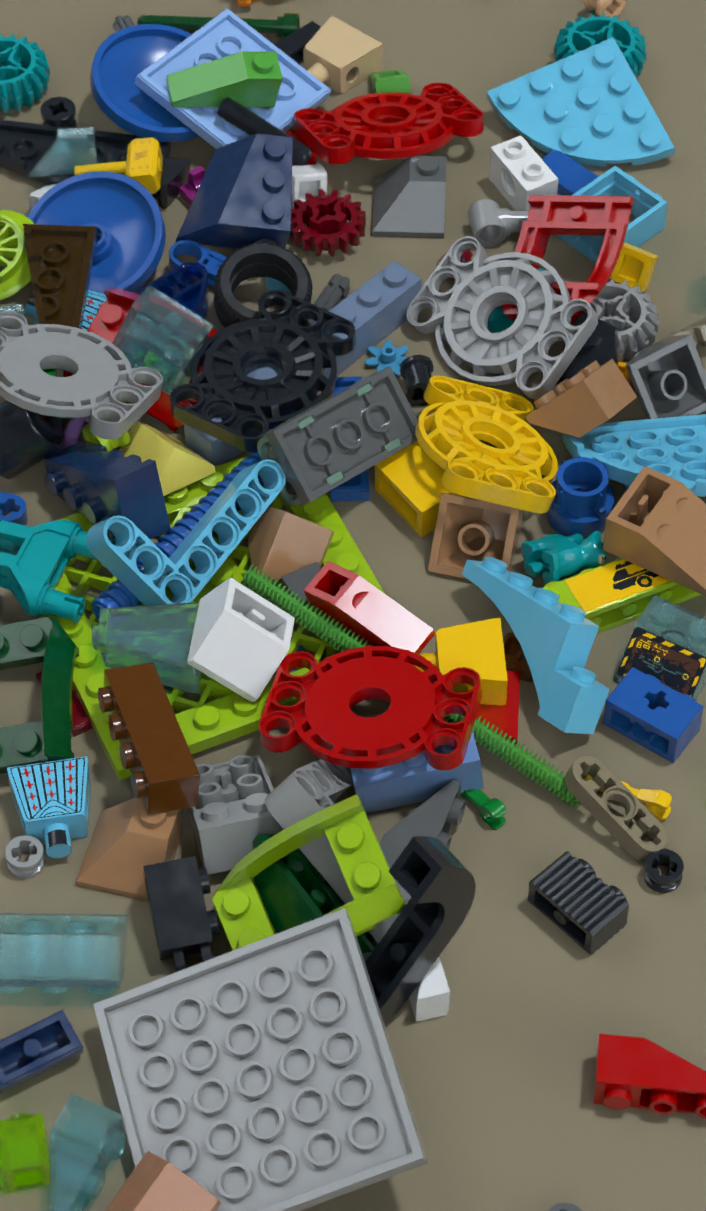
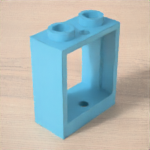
[556,166,668,264]

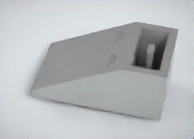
[187,755,284,875]

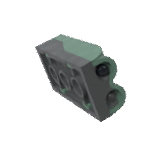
[257,366,418,506]

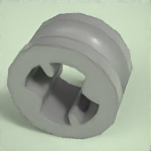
[5,835,45,879]

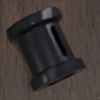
[400,355,434,405]

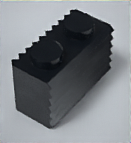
[528,851,629,955]

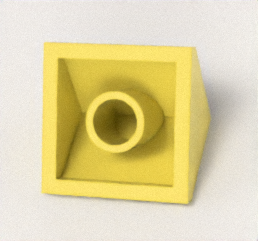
[119,420,216,496]

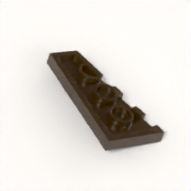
[23,224,97,329]

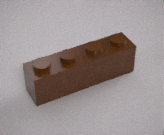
[98,662,200,815]

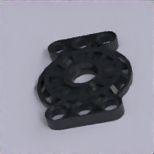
[170,290,356,452]

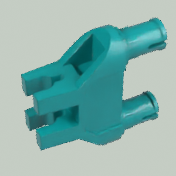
[0,520,116,623]

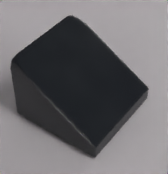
[160,157,191,209]

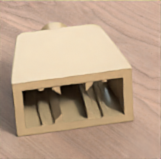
[304,16,383,93]

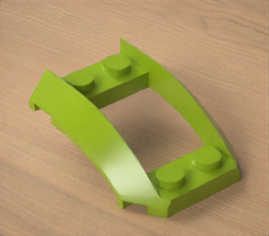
[212,794,406,950]

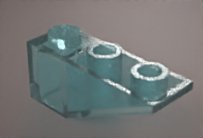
[50,1094,127,1211]

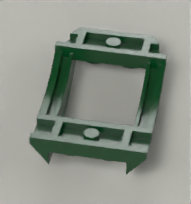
[0,617,79,774]

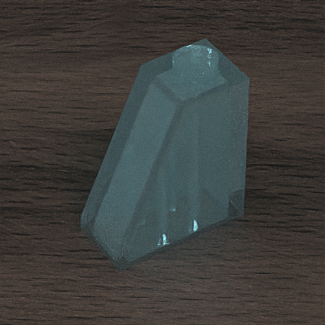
[92,602,201,693]

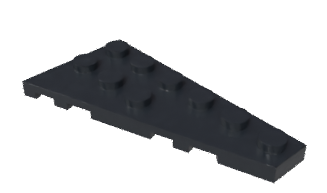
[0,120,171,200]

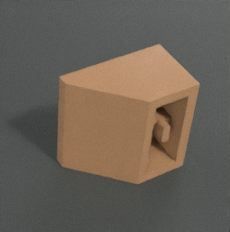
[526,359,637,438]

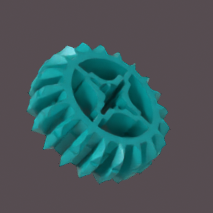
[554,13,647,77]
[0,33,50,114]

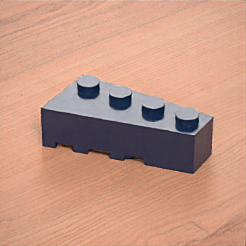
[44,440,171,539]

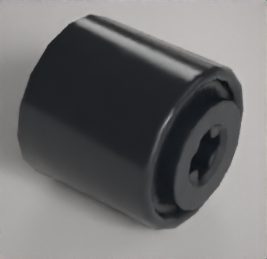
[0,400,65,479]

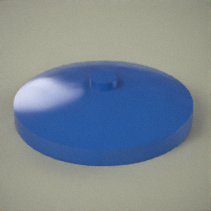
[90,24,199,142]
[27,171,166,294]

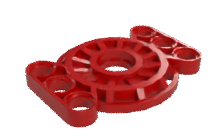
[294,82,484,164]
[259,646,482,771]

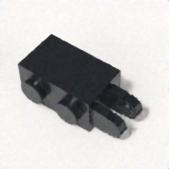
[143,856,219,973]

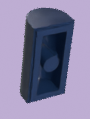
[0,1009,83,1093]

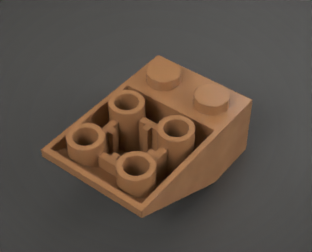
[603,466,706,596]

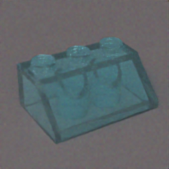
[0,913,128,994]

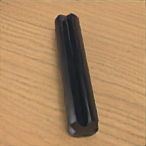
[217,97,313,166]

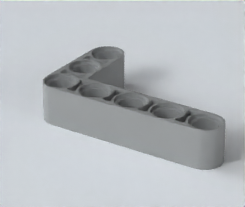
[265,759,411,943]

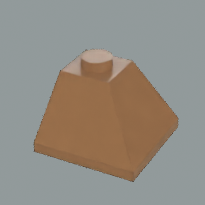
[428,493,524,579]
[76,798,183,901]

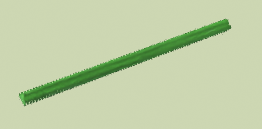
[241,564,581,809]

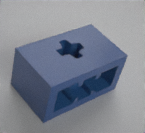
[603,667,704,764]

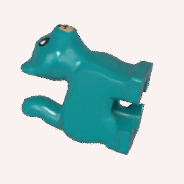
[522,531,607,583]

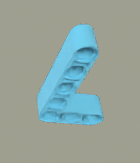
[86,459,286,615]

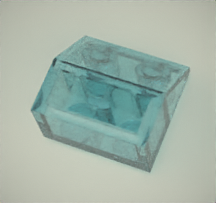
[112,285,214,395]

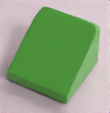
[369,69,411,94]

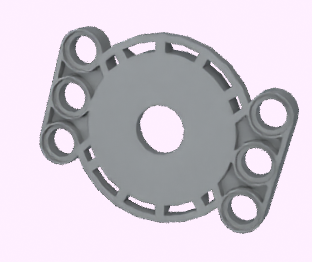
[406,236,598,399]
[0,311,163,439]

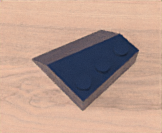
[176,134,293,249]

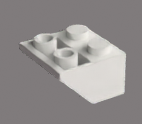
[187,577,295,703]

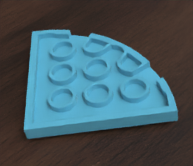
[487,37,675,167]
[562,414,706,497]

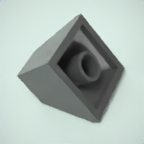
[372,156,446,238]
[626,334,706,419]

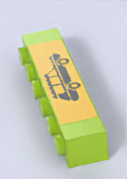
[543,557,702,634]

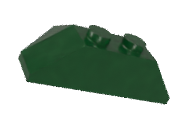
[252,833,378,962]

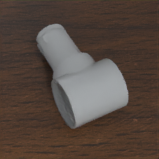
[468,199,529,248]

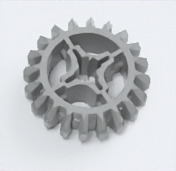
[564,278,659,362]

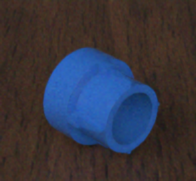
[546,457,614,539]

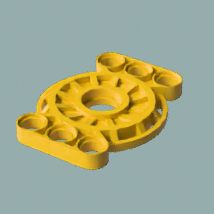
[415,375,558,514]

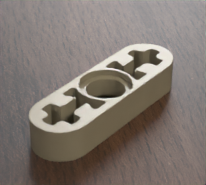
[565,755,668,861]

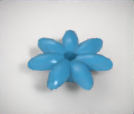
[364,340,408,377]

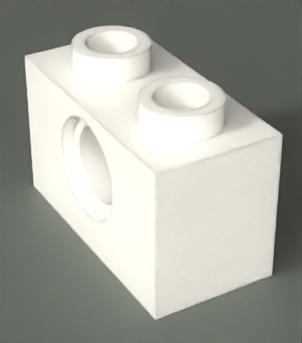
[489,135,558,211]

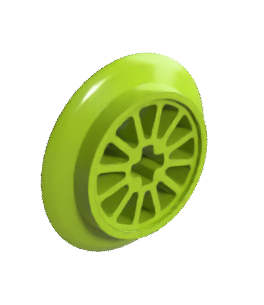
[0,210,34,300]

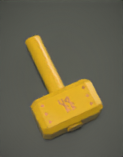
[75,137,163,194]

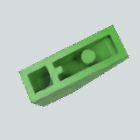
[166,51,283,107]

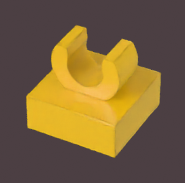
[610,243,658,292]

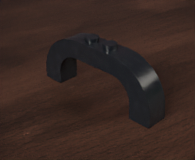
[365,836,476,1025]

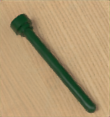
[137,13,300,39]

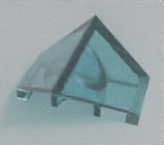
[27,127,98,177]

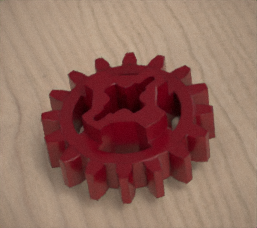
[289,189,366,257]

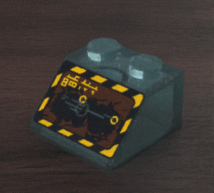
[614,595,706,701]

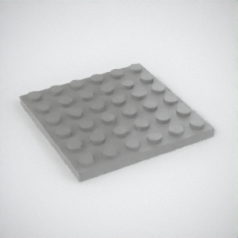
[93,908,428,1211]

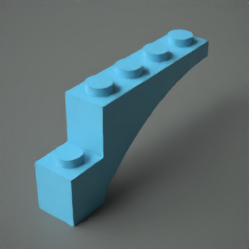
[462,557,610,734]

